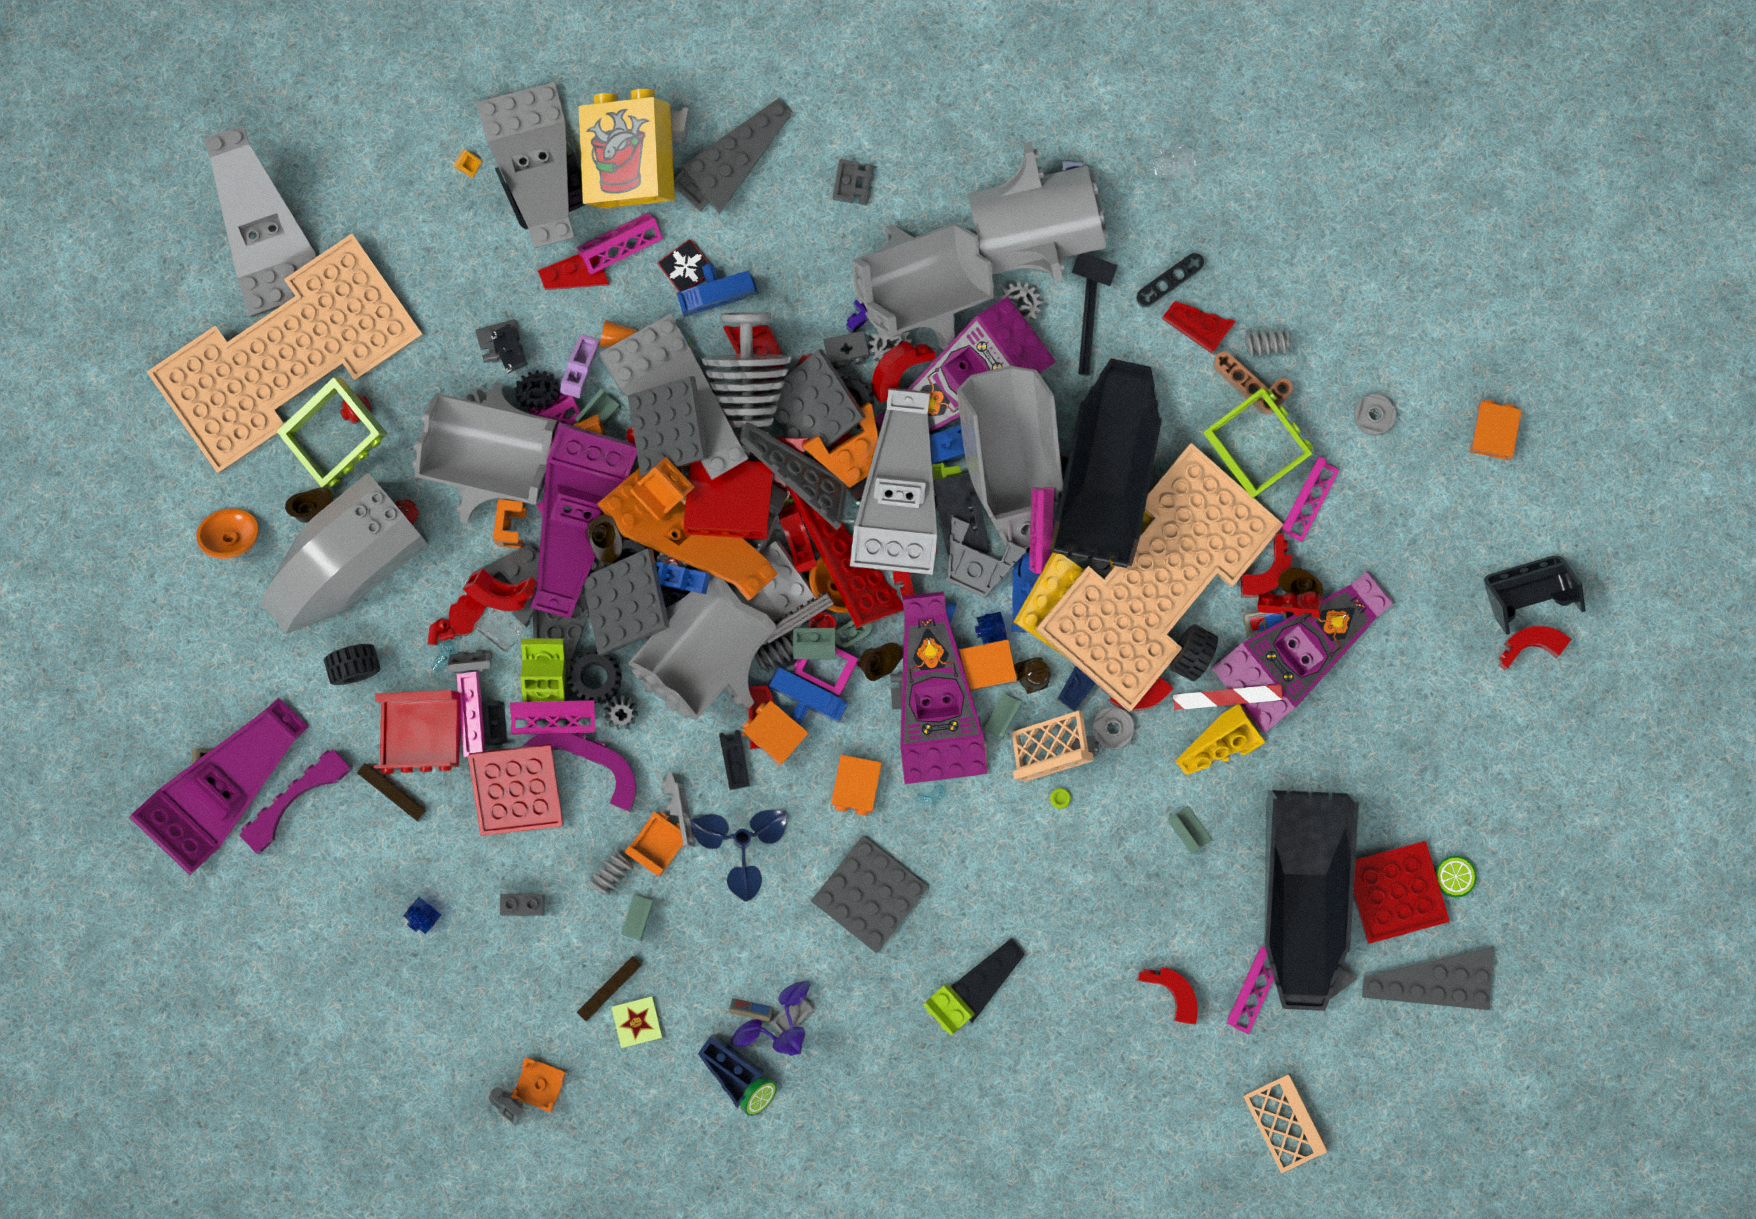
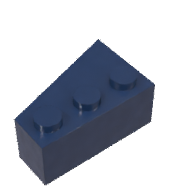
[698,1034,765,1108]

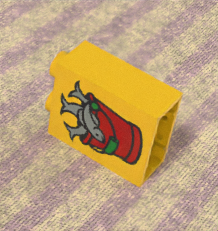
[579,89,675,209]

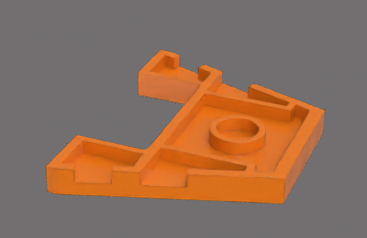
[801,402,878,488]

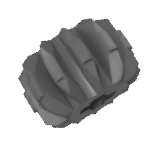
[603,694,638,730]

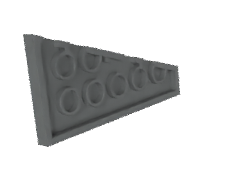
[682,98,791,215]
[740,422,847,530]
[533,591,589,685]
[1362,947,1494,1010]

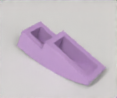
[560,334,600,399]

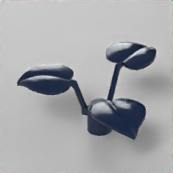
[691,810,787,902]

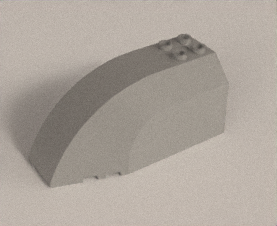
[957,366,1063,548]
[260,473,428,634]

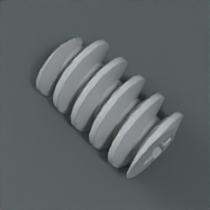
[1245,328,1289,358]
[587,850,633,896]

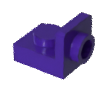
[846,300,869,333]

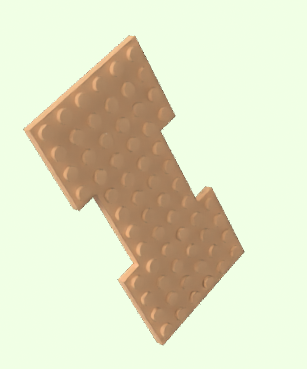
[147,234,423,474]
[1035,443,1284,712]

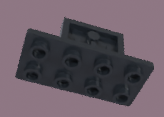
[933,473,989,559]

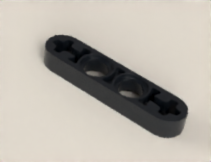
[1136,253,1204,308]

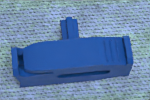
[677,263,759,317]
[929,425,965,464]
[1011,553,1040,633]
[768,667,848,725]

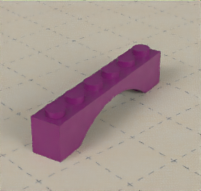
[239,749,352,854]

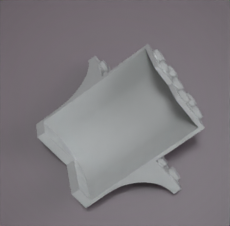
[968,142,1108,282]
[852,223,994,350]
[412,382,557,523]
[628,575,777,720]

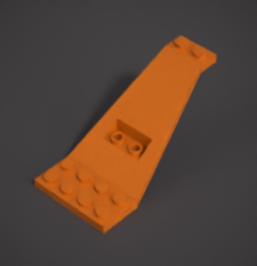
[597,468,778,600]

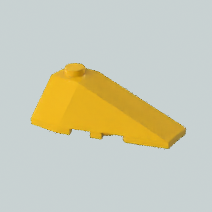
[1175,704,1266,775]

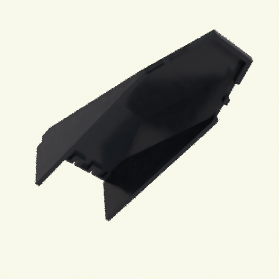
[1050,358,1162,568]
[1264,790,1359,1011]

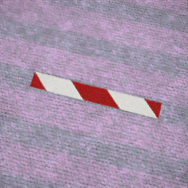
[1173,684,1283,710]

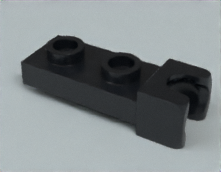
[719,730,750,791]

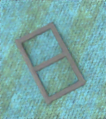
[673,783,695,848]

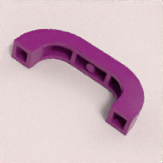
[522,733,637,812]

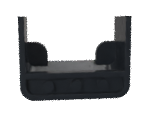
[495,136,586,229]
[1484,556,1586,635]

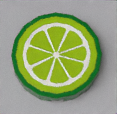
[1435,856,1477,898]
[740,1077,777,1116]

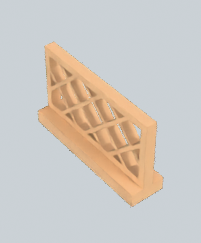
[1012,711,1094,781]
[1243,1073,1328,1173]

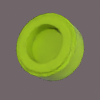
[1050,788,1071,809]

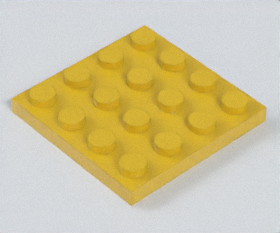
[1013,553,1084,661]

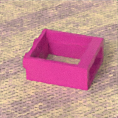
[793,647,858,698]

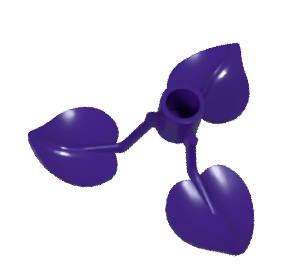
[730,981,810,1056]

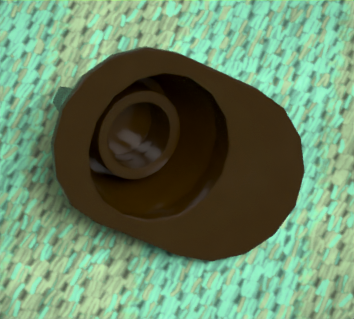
[285,487,334,523]
[585,515,623,563]
[1278,567,1324,597]
[857,642,903,681]
[1014,657,1051,694]

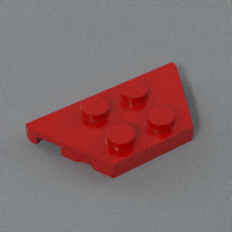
[723,325,785,392]

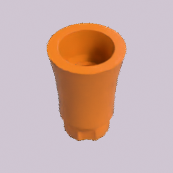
[600,319,638,348]

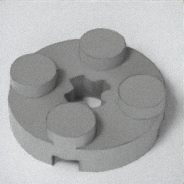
[1354,394,1396,436]
[1092,708,1134,750]

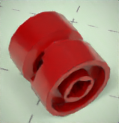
[809,612,837,632]

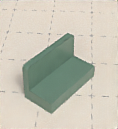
[575,389,620,427]
[793,628,835,659]
[984,693,1022,739]
[1167,807,1211,854]
[621,894,654,941]

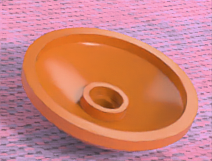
[196,508,259,559]
[809,557,848,613]

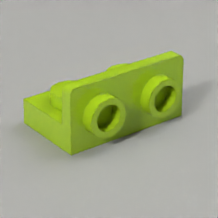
[923,983,975,1035]

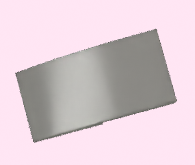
[661,772,679,817]

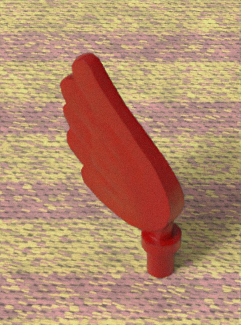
[438,594,486,642]

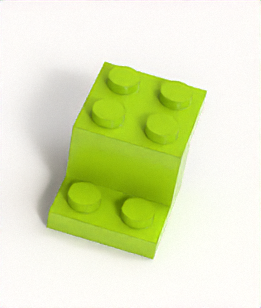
[520,638,566,702]

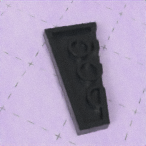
[950,938,1025,1023]

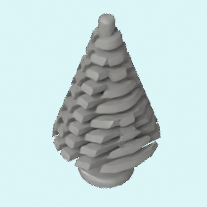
[701,312,792,462]

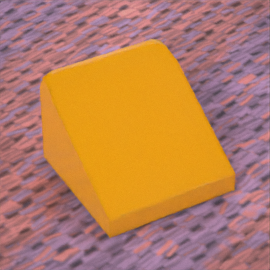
[453,150,483,178]

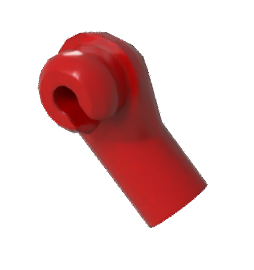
[427,618,450,646]

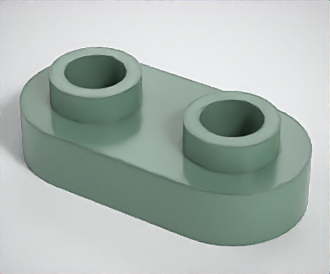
[835,620,872,649]

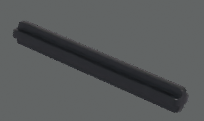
[1078,279,1097,376]

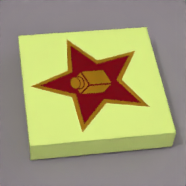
[611,997,663,1048]

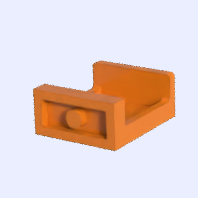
[1469,400,1522,461]
[630,457,694,520]
[959,640,1017,692]
[742,700,808,767]
[831,755,882,816]
[624,811,689,878]

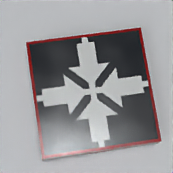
[657,239,709,292]

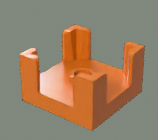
[493,499,527,549]
[510,1057,567,1112]

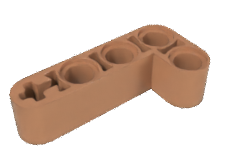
[1213,352,1293,415]

